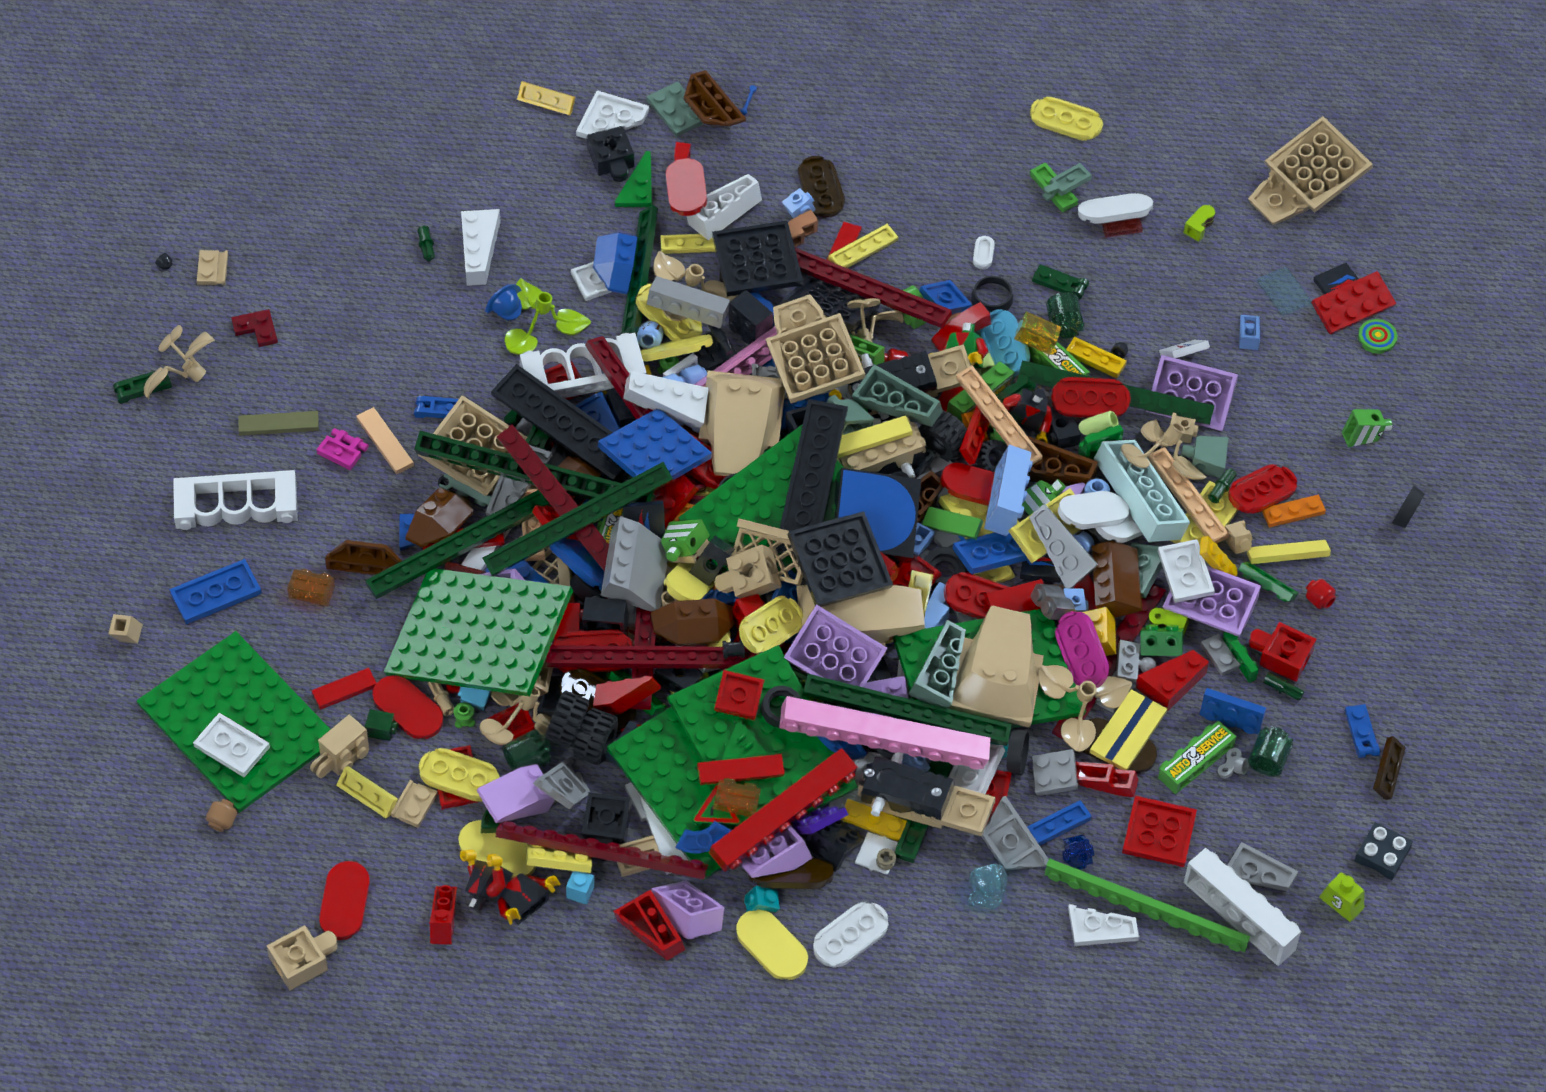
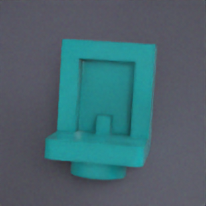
[744,886,780,912]

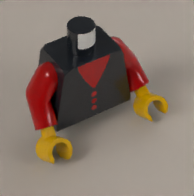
[991,388,1052,443]
[460,849,513,912]
[497,873,561,925]

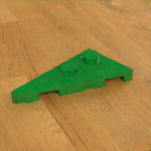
[615,151,652,207]

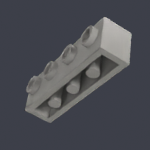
[647,276,730,328]

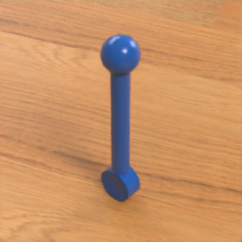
[740,85,757,115]

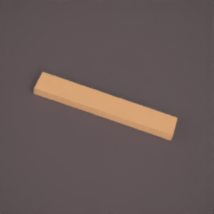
[955,365,1043,465]
[1147,447,1229,544]

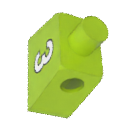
[1319,872,1365,922]

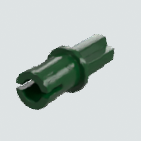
[417,226,435,261]
[1208,468,1237,503]
[1263,672,1304,700]

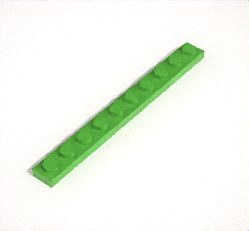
[1045,858,1250,952]

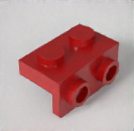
[486,703,536,746]

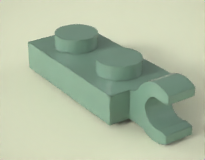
[1042,163,1092,201]
[439,474,491,507]

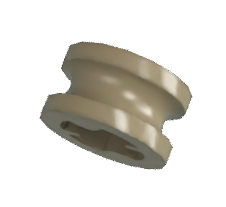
[876,848,896,870]

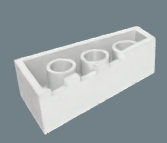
[687,174,762,240]
[461,209,500,286]
[624,371,708,433]

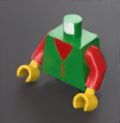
[928,323,989,369]

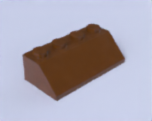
[1092,541,1142,618]

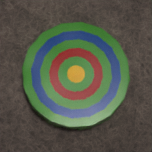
[1358,319,1397,354]

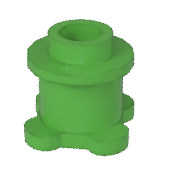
[658,356,679,374]
[453,702,475,728]

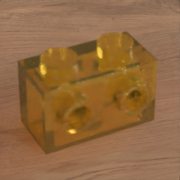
[1014,312,1061,355]

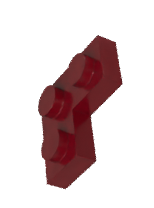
[231,309,278,347]

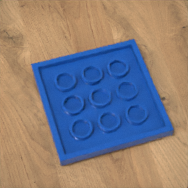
[598,409,712,493]

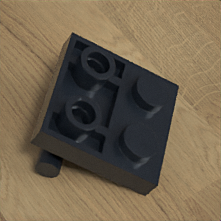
[690,325,737,372]

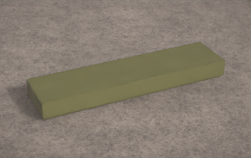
[238,411,319,436]

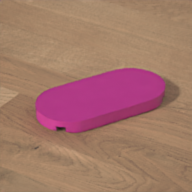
[1055,611,1109,688]

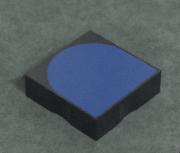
[834,468,921,563]

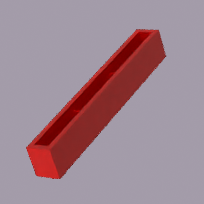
[709,748,858,872]

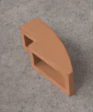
[788,210,818,247]

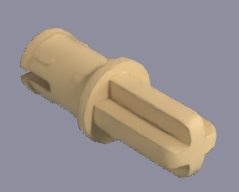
[428,682,455,716]

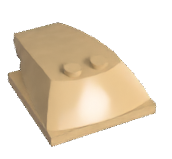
[1248,116,1373,225]
[766,295,866,404]
[699,371,785,476]
[418,395,537,496]
[797,585,925,655]
[949,606,1044,728]

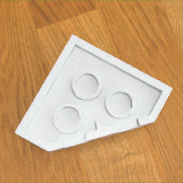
[576,91,649,139]

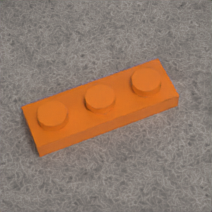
[1262,494,1326,528]

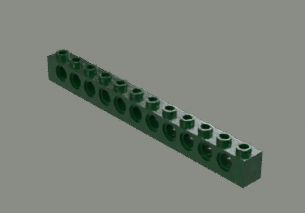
[414,430,655,509]

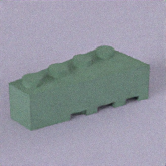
[852,364,943,427]
[909,620,966,709]

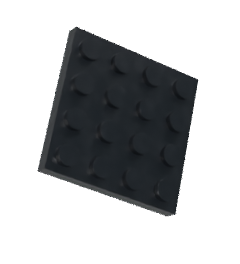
[712,221,803,297]
[781,276,880,332]
[787,511,893,607]

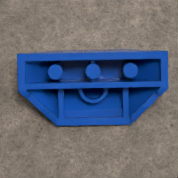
[593,232,637,294]

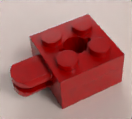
[1249,622,1317,682]

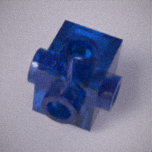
[1062,834,1094,870]

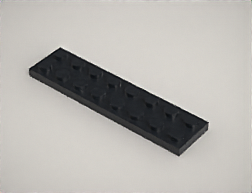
[491,364,625,482]
[776,399,848,558]

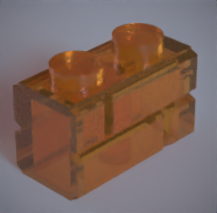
[287,569,335,606]
[713,778,761,817]

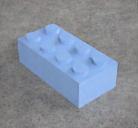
[984,445,1033,536]

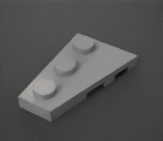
[1227,842,1298,891]

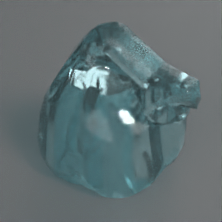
[967,864,1007,909]

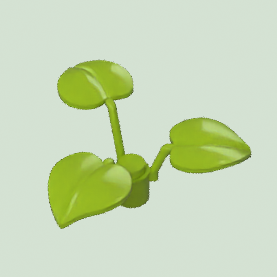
[505,278,591,355]

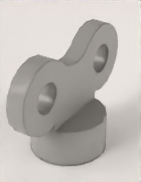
[1217,748,1249,778]

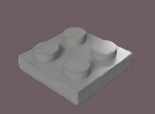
[1032,749,1078,796]

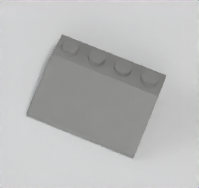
[601,516,668,612]

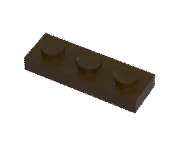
[1373,736,1406,800]

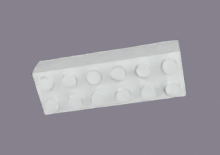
[1184,848,1301,966]

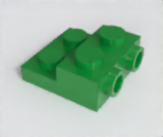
[1078,425,1124,461]

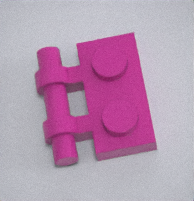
[316,428,369,470]

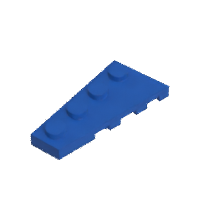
[575,391,620,433]

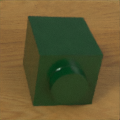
[365,709,398,741]

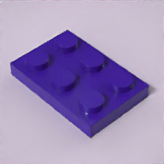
[791,806,848,834]

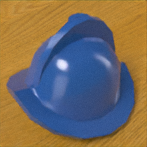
[484,284,522,321]

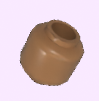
[206,799,237,832]

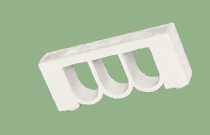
[520,333,646,398]
[174,470,298,530]

